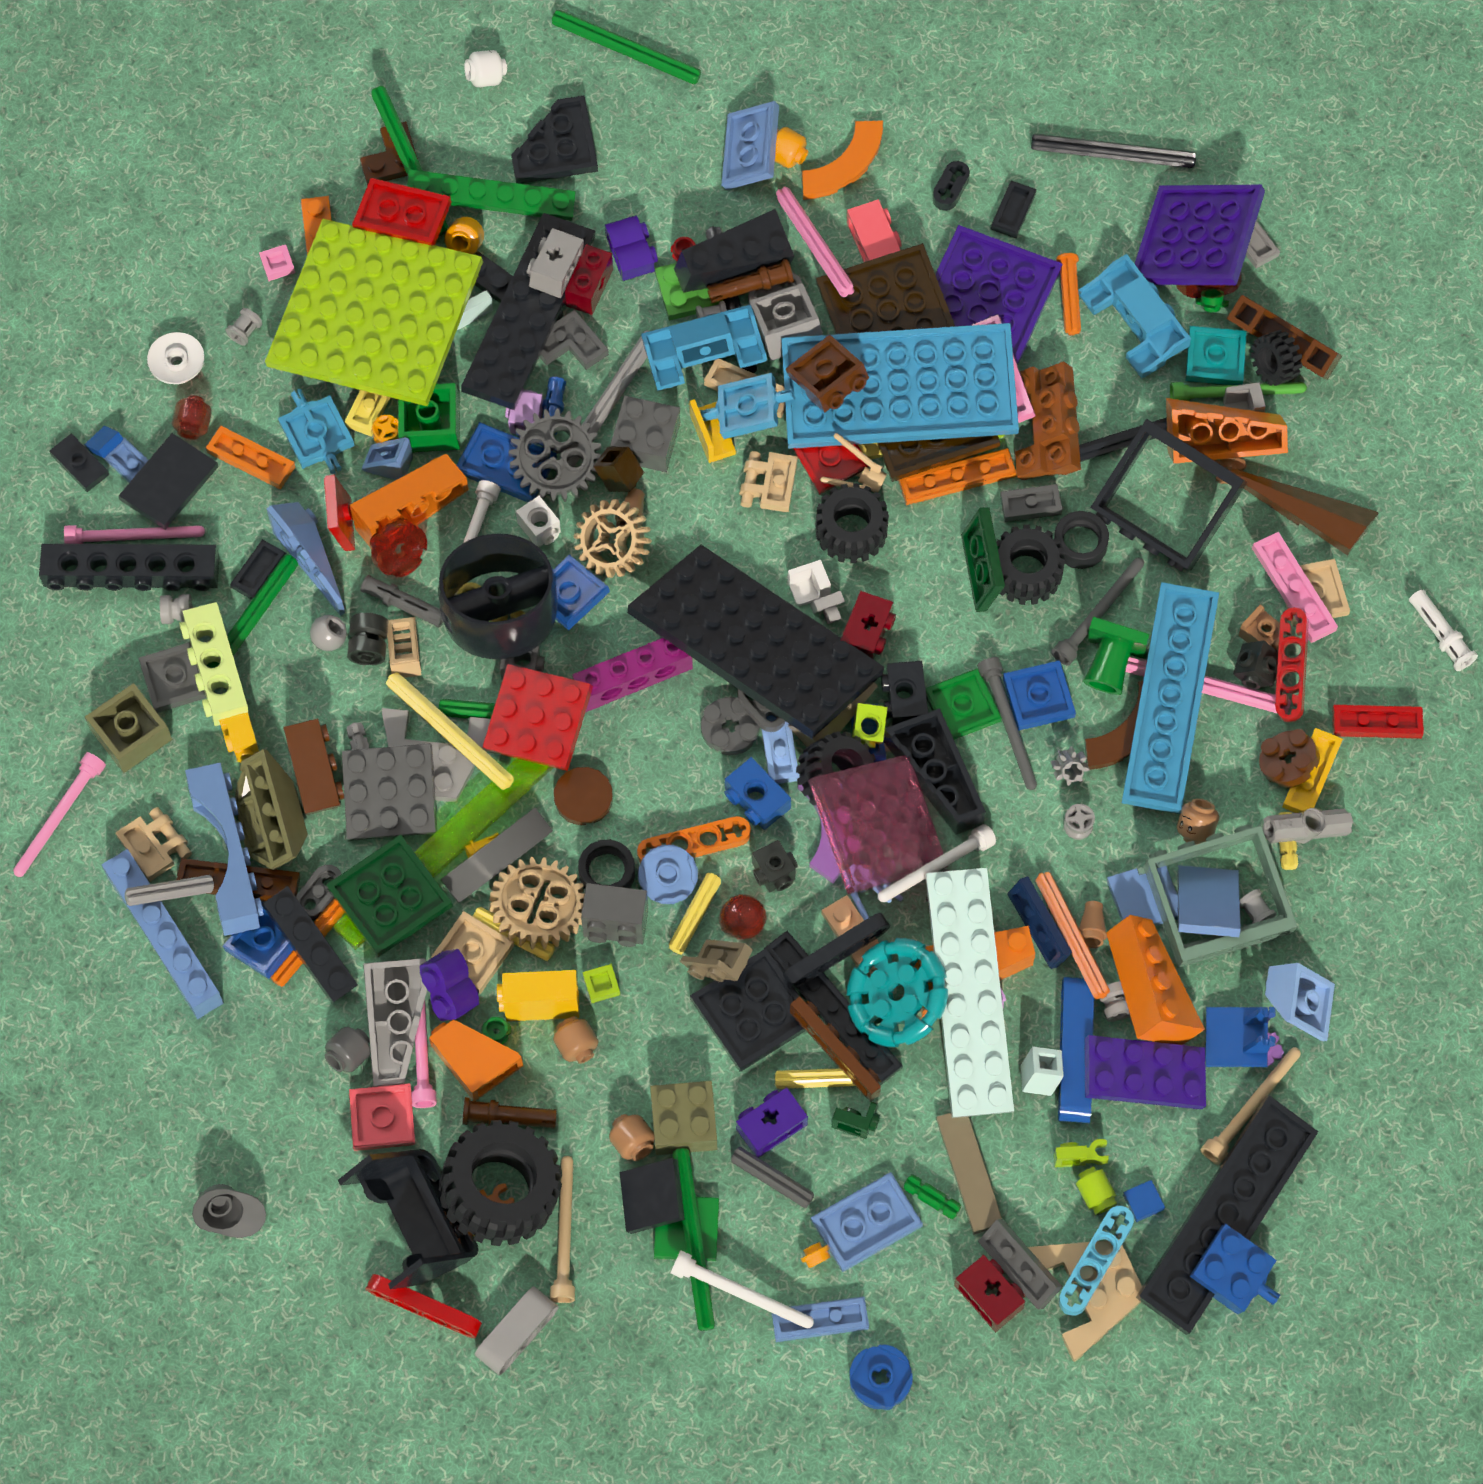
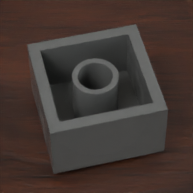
[610,395,681,473]
[581,883,648,947]

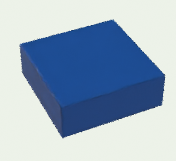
[84,425,123,458]
[1123,1180,1165,1222]

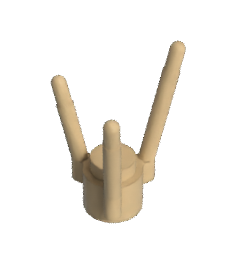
[820,433,887,493]

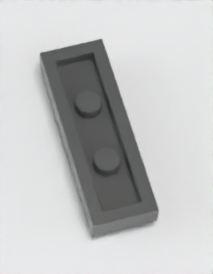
[978,1219,1063,1310]

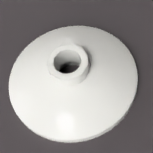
[147,332,204,384]

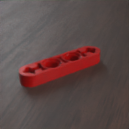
[1275,607,1309,723]
[365,1274,482,1339]

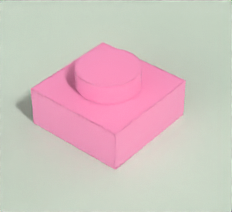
[259,244,295,281]

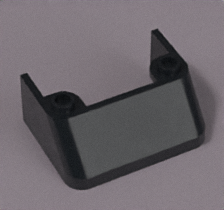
[338,1149,479,1289]

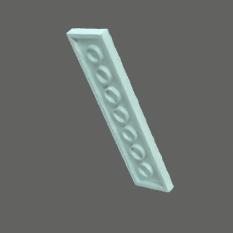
[925,868,1014,1118]

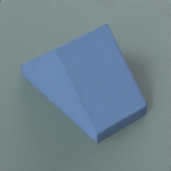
[362,437,413,480]

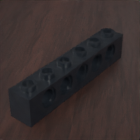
[39,544,220,591]

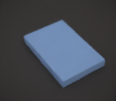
[721,101,779,190]
[1177,865,1241,937]
[811,1172,923,1272]

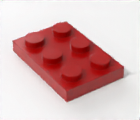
[352,178,451,246]

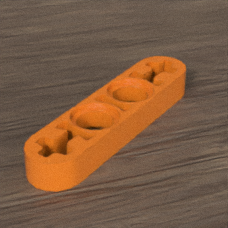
[637,816,751,863]

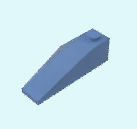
[266,502,345,616]

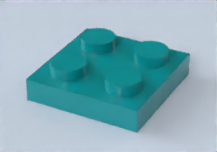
[1185,326,1247,385]

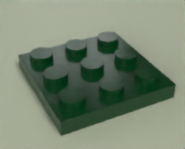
[326,834,453,958]

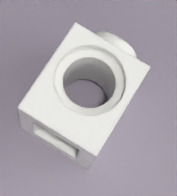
[516,496,561,547]

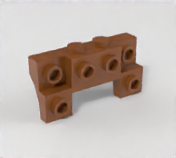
[1015,361,1081,480]

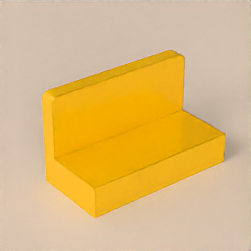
[689,399,736,463]

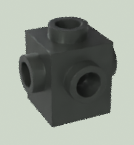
[1233,640,1278,689]
[752,840,798,893]

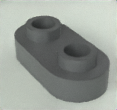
[738,689,786,732]
[296,865,342,920]

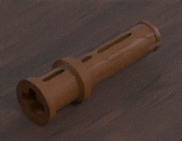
[706,259,794,303]
[462,1097,557,1129]

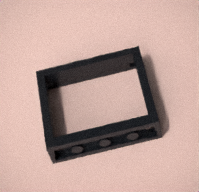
[1090,419,1248,571]

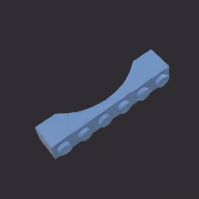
[185,763,264,936]
[101,849,224,1019]

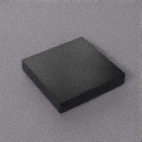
[619,1158,685,1234]

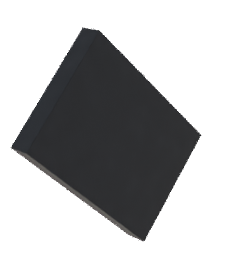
[118,433,218,530]

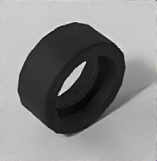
[1054,511,1109,569]
[578,839,635,890]

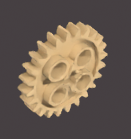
[489,857,585,950]

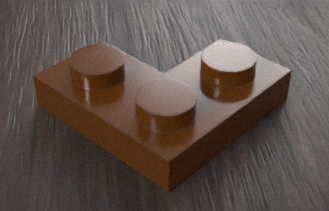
[360,121,418,185]

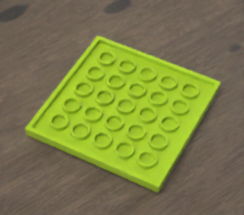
[265,219,483,406]

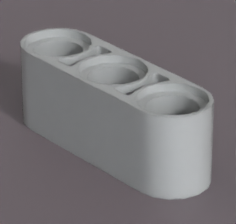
[475,1286,559,1376]

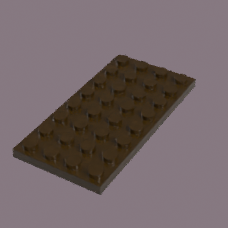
[816,243,1000,482]

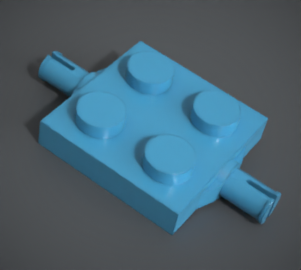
[700,373,795,439]
[278,389,355,474]

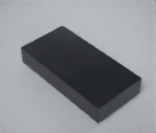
[991,180,1037,239]
[230,539,287,600]

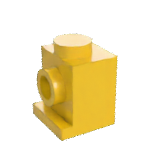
[219,712,259,763]

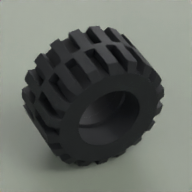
[815,483,889,564]
[996,524,1065,605]
[796,731,879,813]

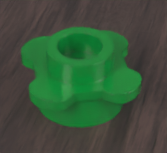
[1196,289,1229,312]

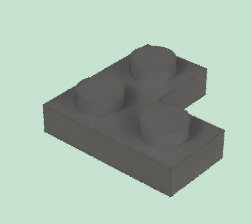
[540,310,609,370]

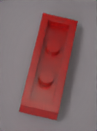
[1332,705,1424,739]

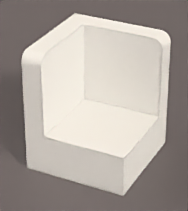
[788,560,831,606]

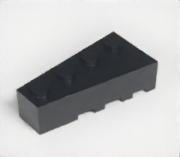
[884,709,986,835]

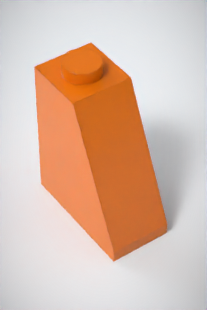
[429,1020,523,1101]

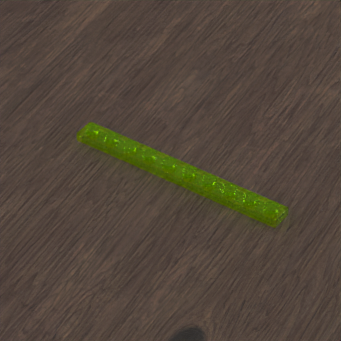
[334,759,554,950]

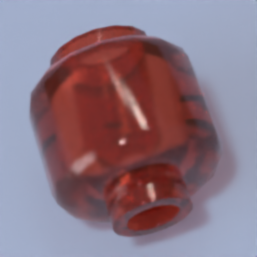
[172,395,212,440]

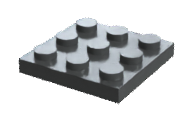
[342,743,437,841]

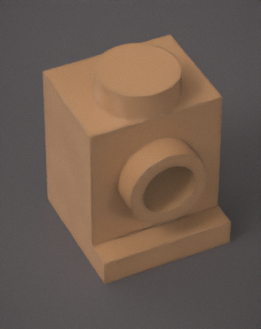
[1238,604,1280,651]

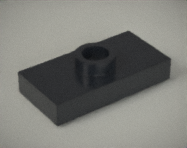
[49,433,109,492]

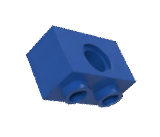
[724,757,791,831]

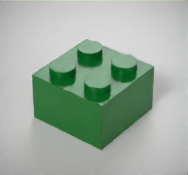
[398,383,460,453]

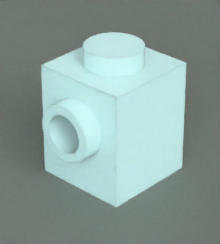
[1020,1046,1064,1096]

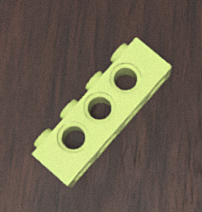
[179,602,249,726]

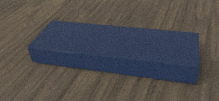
[1007,876,1072,969]

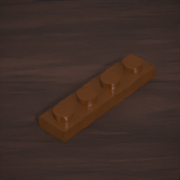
[176,858,300,901]
[790,996,881,1102]

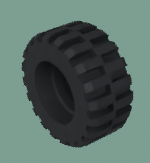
[439,1120,562,1246]

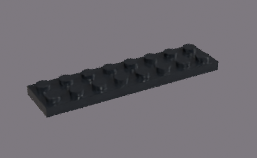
[461,213,596,410]
[1136,1095,1319,1335]

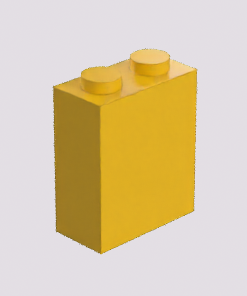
[497,970,579,1021]

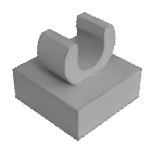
[809,591,845,624]

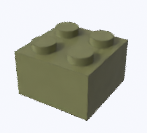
[85,683,172,773]
[650,1081,717,1155]

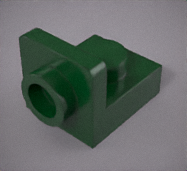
[831,1101,881,1139]

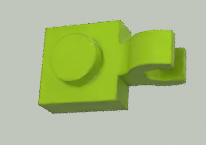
[1054,1139,1109,1168]

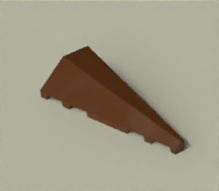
[1231,468,1379,556]

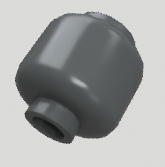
[325,1027,371,1072]

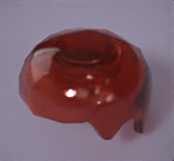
[718,894,767,940]

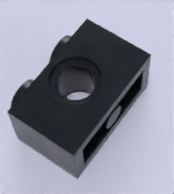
[881,661,928,726]

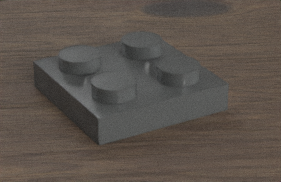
[138,642,206,713]

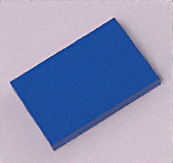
[456,422,557,502]

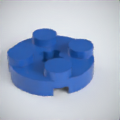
[849,1345,913,1410]

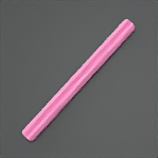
[776,187,854,297]
[1126,655,1291,713]

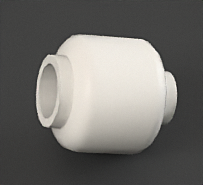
[464,50,507,87]

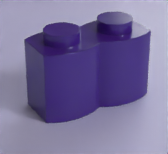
[605,215,658,281]
[420,949,479,1021]

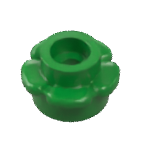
[481,1017,511,1045]

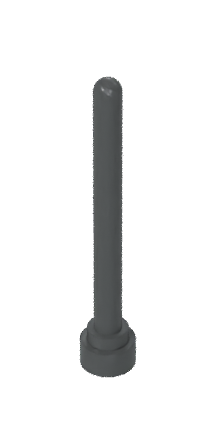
[1051,557,1144,666]
[977,657,1037,790]

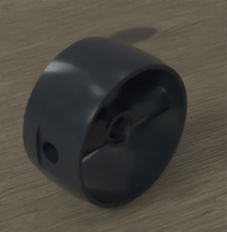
[438,533,558,659]

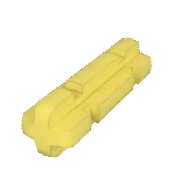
[1279,812,1298,870]

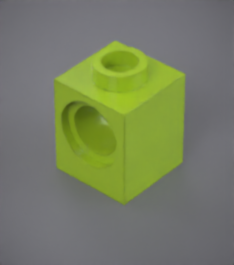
[852,703,888,748]

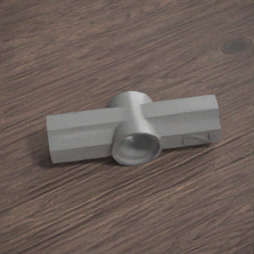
[1262,808,1353,844]

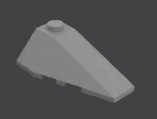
[363,958,427,1086]

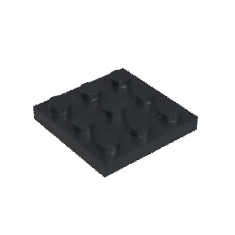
[690,948,806,1072]

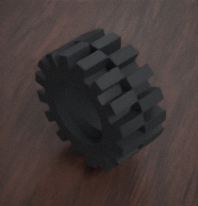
[1251,330,1303,386]

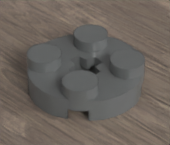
[701,697,760,755]

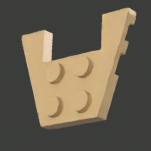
[1028,1239,1142,1362]

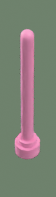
[64,525,205,544]
[13,752,106,877]
[411,1000,437,1108]

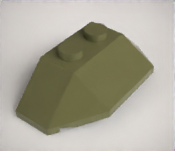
[235,749,308,870]

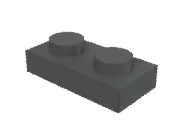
[1000,484,1062,522]

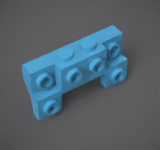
[1078,254,1191,379]
[641,304,768,391]

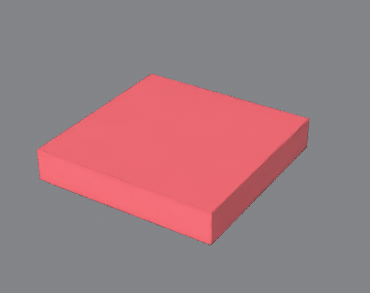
[349,1083,416,1151]

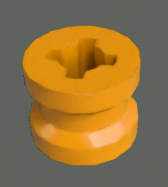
[372,415,399,444]

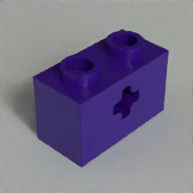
[736,1087,808,1158]

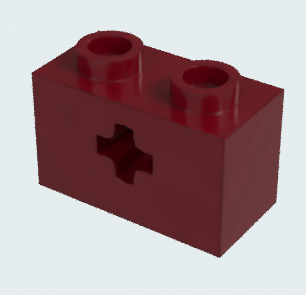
[565,244,613,315]
[840,590,896,659]
[954,1255,1026,1333]

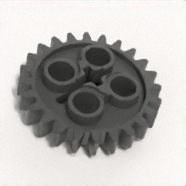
[509,408,601,503]

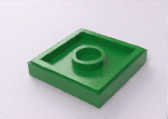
[925,668,1002,740]
[654,1197,719,1261]

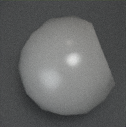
[310,615,347,652]

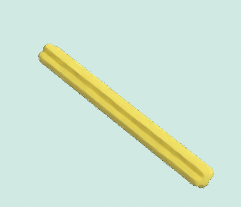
[386,672,514,790]

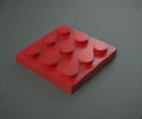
[482,664,593,771]

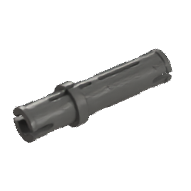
[360,575,443,628]

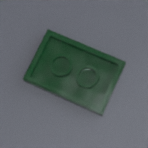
[961,507,1005,612]

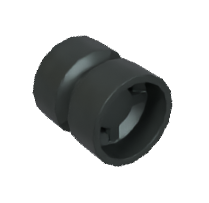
[347,613,388,665]

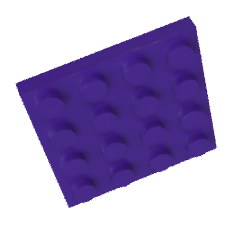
[1135,184,1265,285]

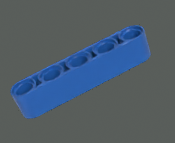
[1058,977,1094,1123]

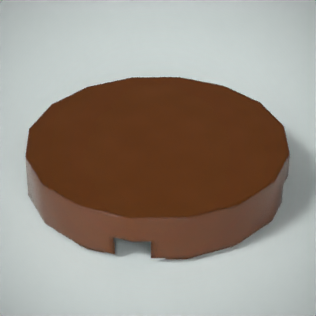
[554,767,613,825]

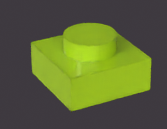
[582,964,620,1004]

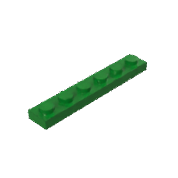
[407,169,576,221]

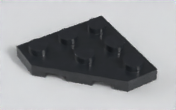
[511,95,598,184]

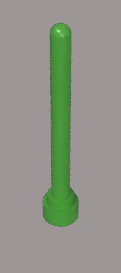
[1170,382,1307,401]

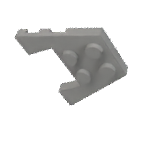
[382,708,491,802]

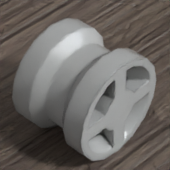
[1064,804,1095,840]

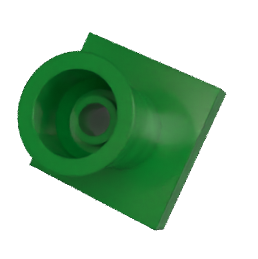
[1083,617,1150,695]

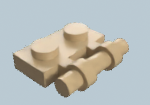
[739,451,798,512]
[115,807,192,882]

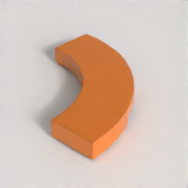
[802,120,883,200]

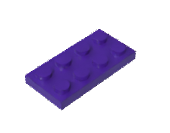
[1085,1035,1206,1109]

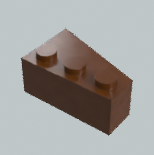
[283,718,344,815]

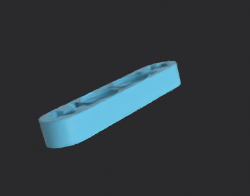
[1059,1206,1134,1316]

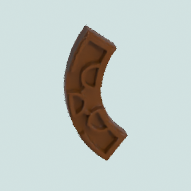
[1084,681,1143,770]

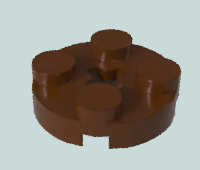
[1259,729,1320,788]

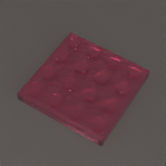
[808,755,948,895]

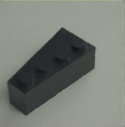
[674,209,794,293]

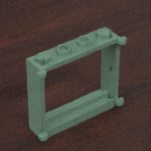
[1137,824,1297,968]

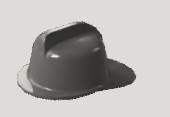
[192,1184,266,1238]

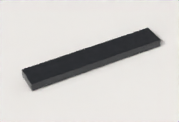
[764,931,903,1086]

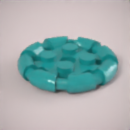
[846,938,949,1047]

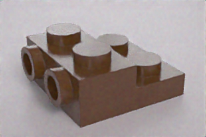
[786,334,869,413]

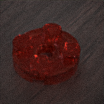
[370,518,427,577]

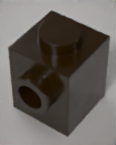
[593,447,645,492]

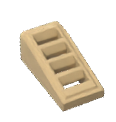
[387,617,421,678]

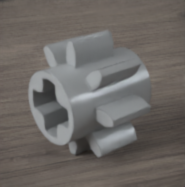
[1051,746,1090,786]

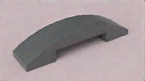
[440,808,553,903]

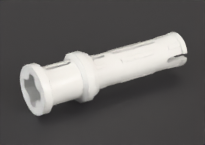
[1409,589,1478,671]

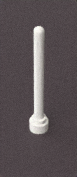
[454,480,501,596]
[878,824,996,902]
[670,1250,814,1328]

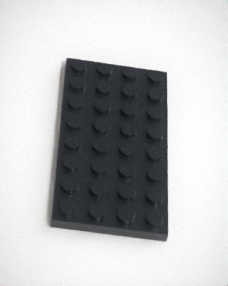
[627,544,885,739]

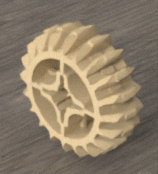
[573,499,652,578]

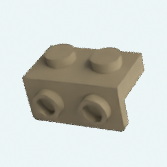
[680,939,753,982]

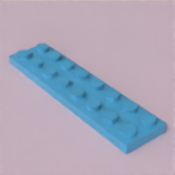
[1122,582,1219,814]

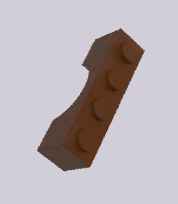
[1227,295,1342,380]

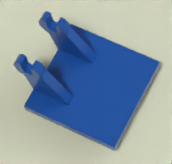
[1206,1007,1276,1067]

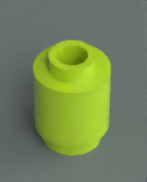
[1075,1167,1117,1215]

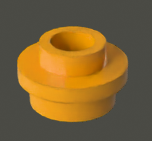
[800,1242,831,1268]

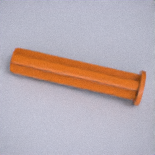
[1056,253,1081,336]

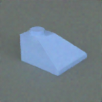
[1265,963,1335,1041]

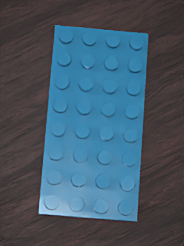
[781,323,1019,449]

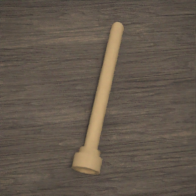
[1200,1047,1301,1165]
[550,1156,575,1303]

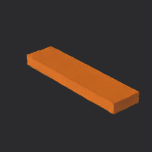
[898,448,1017,505]

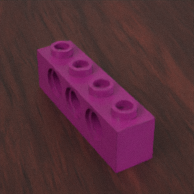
[572,638,693,713]

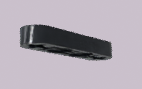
[783,913,890,989]

